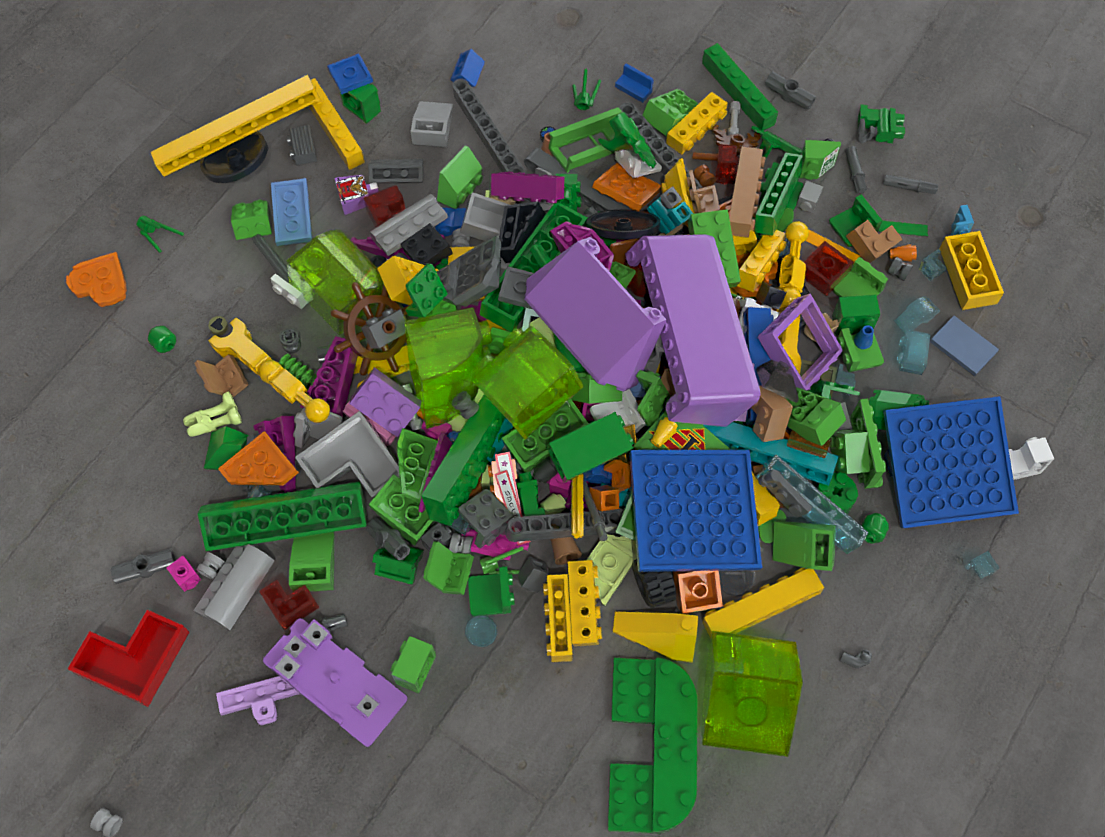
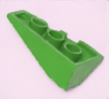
[397,428,438,502]

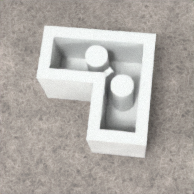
[1009,437,1054,480]

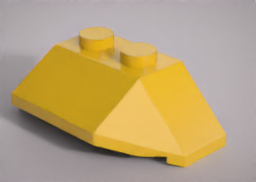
[661,158,694,227]

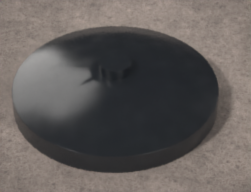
[200,131,268,183]
[587,209,660,240]

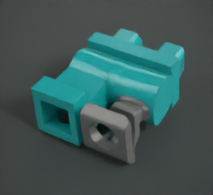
[647,187,694,235]

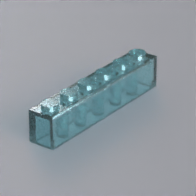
[756,455,868,554]

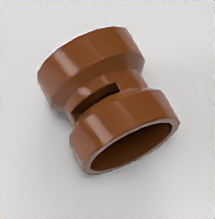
[693,164,717,188]

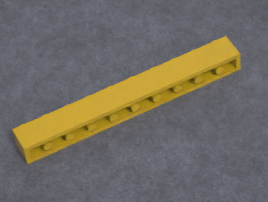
[151,75,320,177]

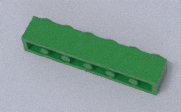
[702,43,778,131]
[755,153,803,236]

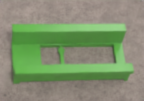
[548,107,622,172]

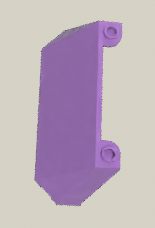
[524,237,666,392]

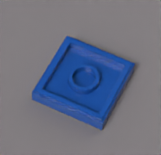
[327,54,373,94]

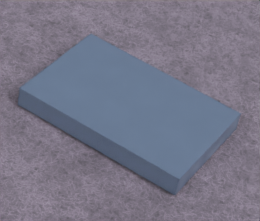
[930,316,999,376]

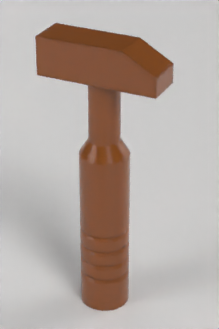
[693,151,734,165]

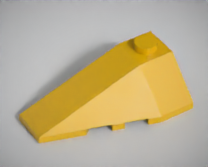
[613,612,698,663]

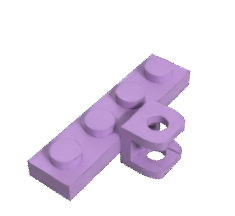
[216,676,300,725]

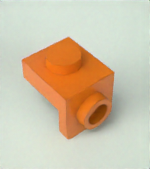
[604,459,631,493]

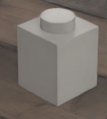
[796,181,823,213]

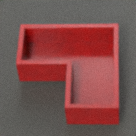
[68,610,190,707]

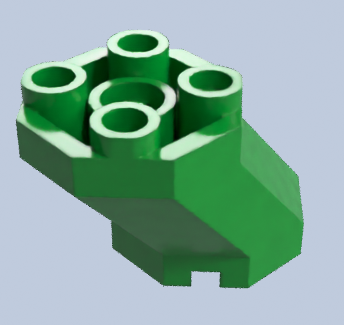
[869,390,929,430]

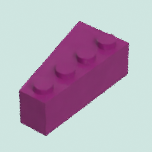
[491,171,565,203]
[300,336,358,418]

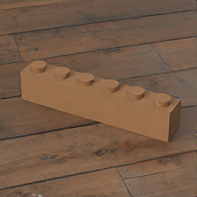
[729,147,765,238]

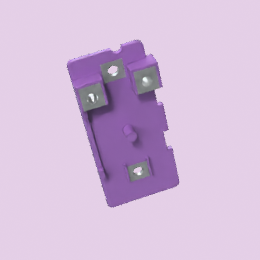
[263,619,407,747]

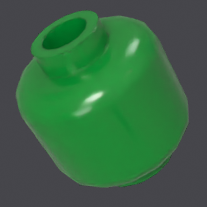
[148,325,176,353]
[859,513,889,544]

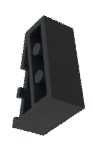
[499,201,546,263]

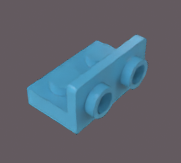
[950,205,974,236]

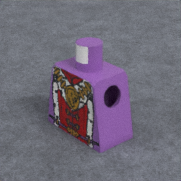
[335,175,379,215]

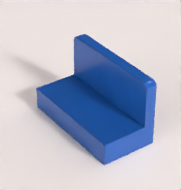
[450,49,485,87]
[615,64,653,103]

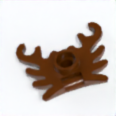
[712,124,761,155]

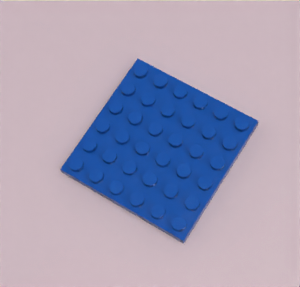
[883,396,1019,528]
[629,450,762,572]

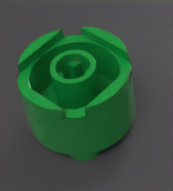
[814,472,858,518]

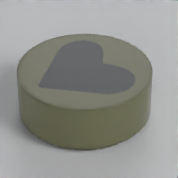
[208,316,228,335]

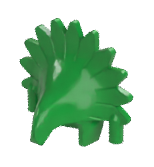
[598,112,657,168]

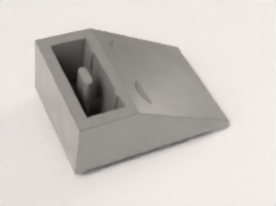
[411,101,454,147]

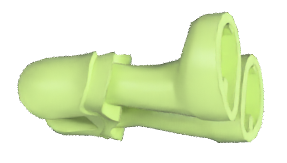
[183,391,242,437]

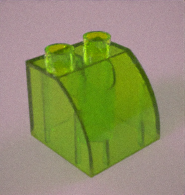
[286,229,384,336]
[404,307,492,429]
[471,326,584,439]
[702,631,803,757]

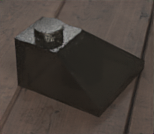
[756,359,799,403]

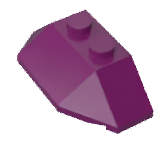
[550,222,614,272]

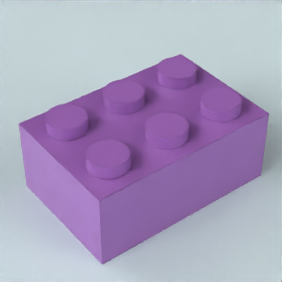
[349,367,421,437]

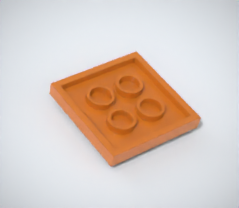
[592,163,661,211]

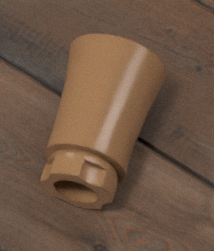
[550,524,582,565]

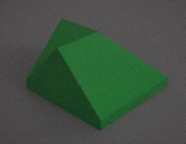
[204,426,249,470]

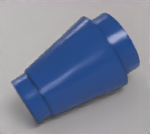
[854,325,874,349]

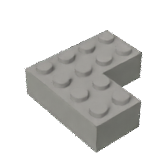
[460,192,510,277]
[295,411,400,498]

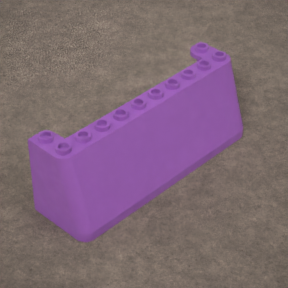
[626,234,760,427]

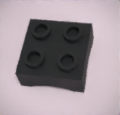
[400,223,453,265]

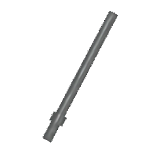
[583,474,608,541]

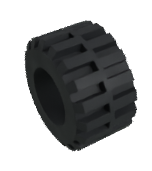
[633,559,676,609]

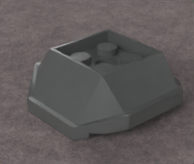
[437,236,501,307]

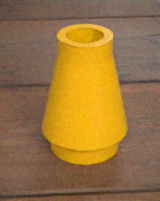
[650,417,678,448]

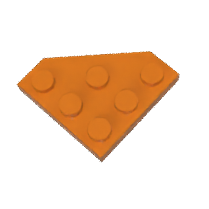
[218,431,299,485]

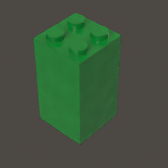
[546,412,634,484]

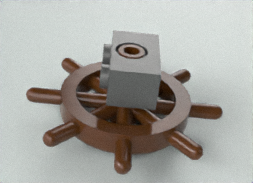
[331,282,419,376]

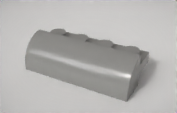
[369,194,448,256]
[193,544,274,630]

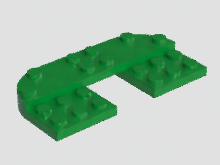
[608,658,698,834]

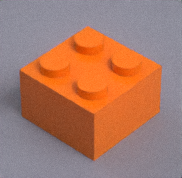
[673,571,723,614]

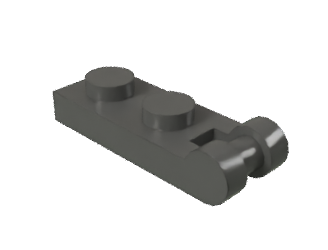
[759,470,813,518]

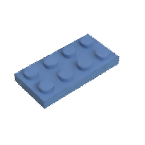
[271,178,313,246]

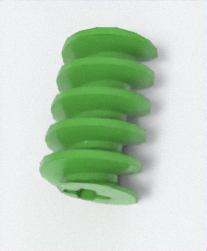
[279,354,317,391]

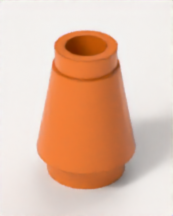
[889,244,917,262]

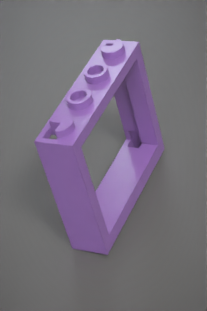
[758,294,843,391]

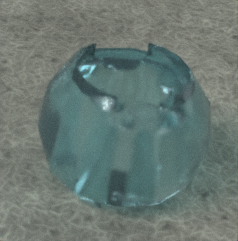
[247,485,272,499]

